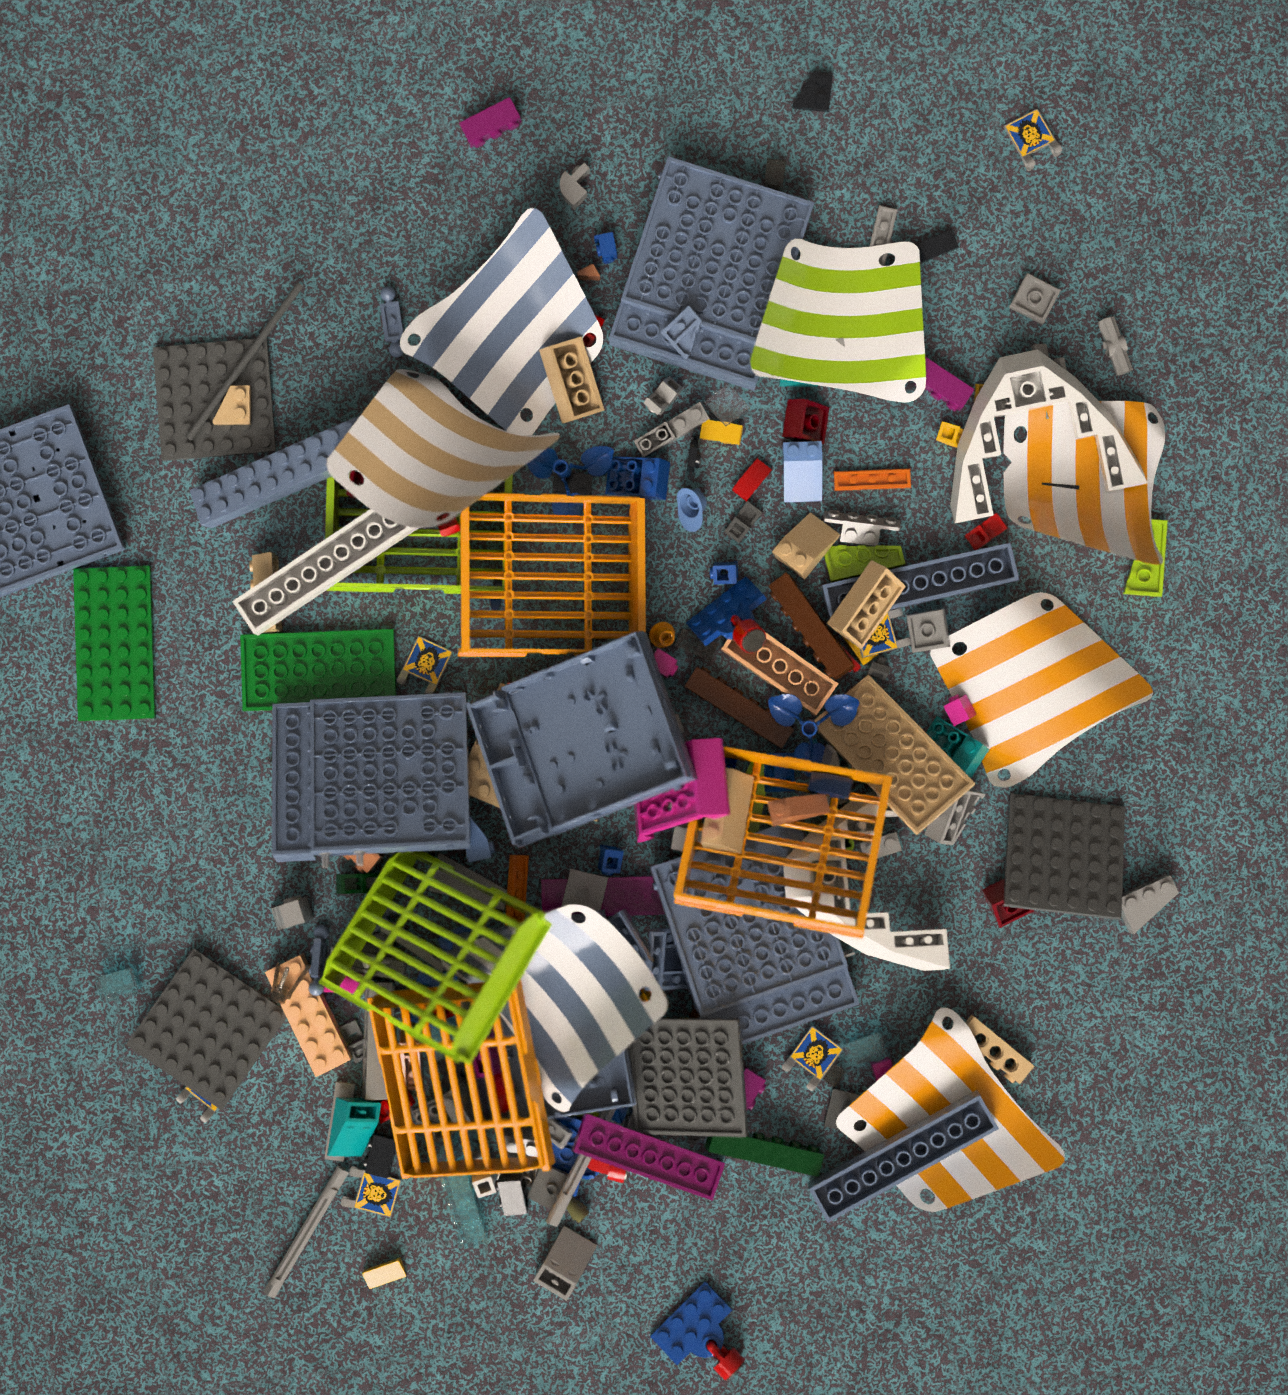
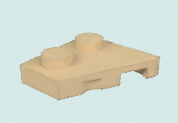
[213,385,251,425]

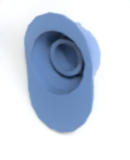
[677,488,707,532]

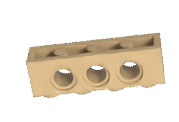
[965,1015,1034,1084]

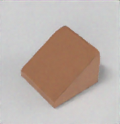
[577,264,600,280]

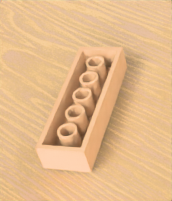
[721,633,838,716]
[265,953,353,1077]

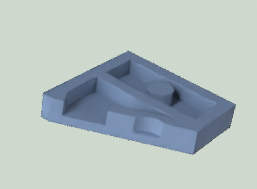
[661,305,703,360]

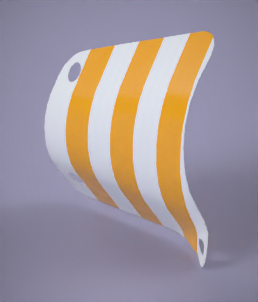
[1003,401,1165,565]
[930,592,1153,788]
[836,1008,1065,1212]

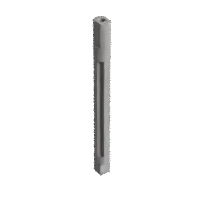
[545,1108,617,1227]
[264,1166,349,1298]

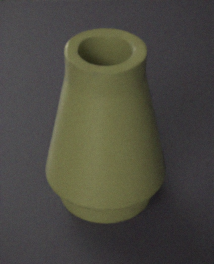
[566,1197,590,1223]

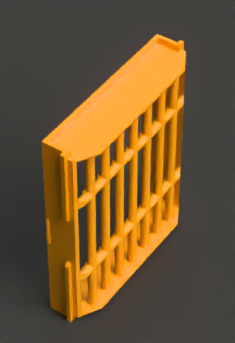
[458,493,646,657]
[674,746,892,939]
[367,979,555,1179]

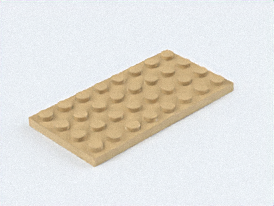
[814,674,975,835]

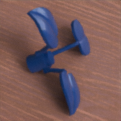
[527,446,614,525]
[768,694,860,777]

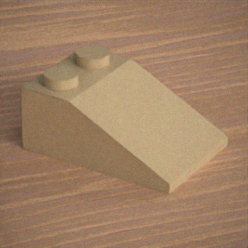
[772,512,840,580]

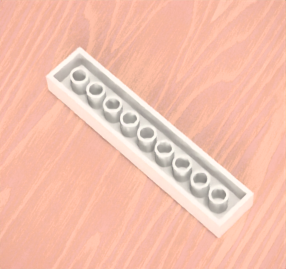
[232,509,418,636]

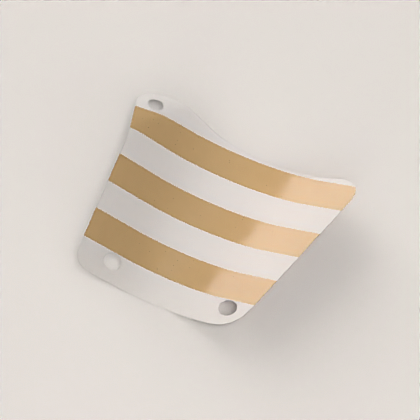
[327,369,560,528]

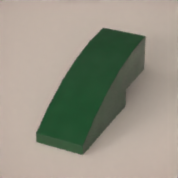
[336,873,399,894]

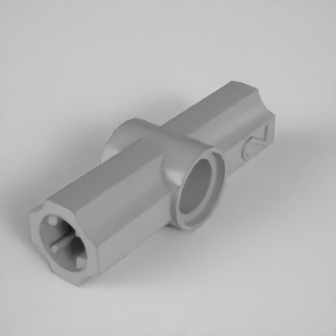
[1098,316,1133,376]

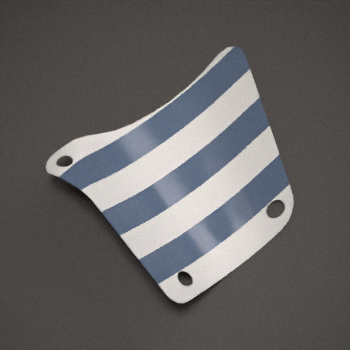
[400,208,603,435]
[441,905,668,1112]

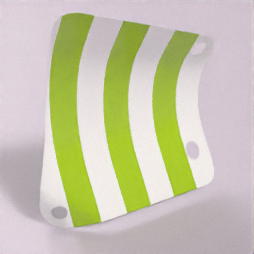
[750,239,926,402]

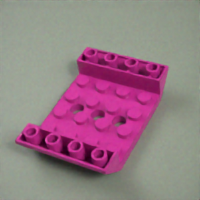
[634,738,730,843]

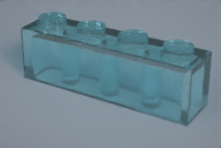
[440,1175,489,1249]

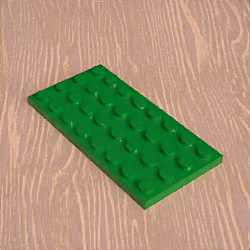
[73,566,156,721]
[240,629,396,711]

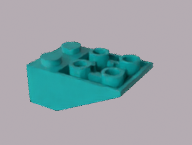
[926,716,989,778]
[327,1097,381,1157]

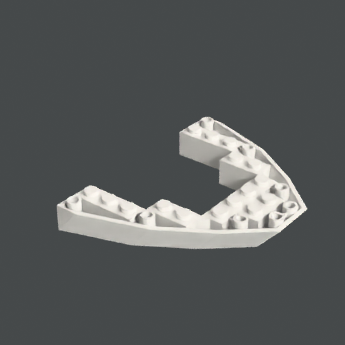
[950,349,1147,524]
[783,791,950,971]

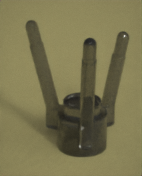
[270,963,311,1004]

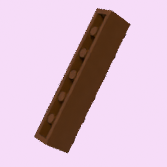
[768,572,856,680]
[684,666,794,749]

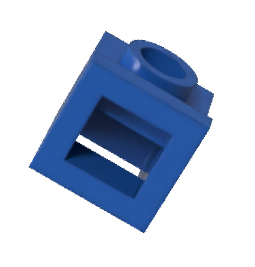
[594,232,618,264]
[710,561,739,585]
[598,845,624,875]

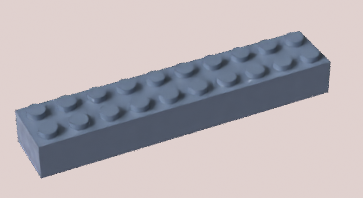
[190,417,359,528]
[821,542,1019,621]
[808,1090,999,1223]

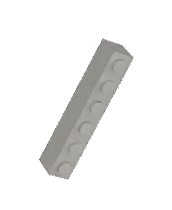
[362,981,395,1100]

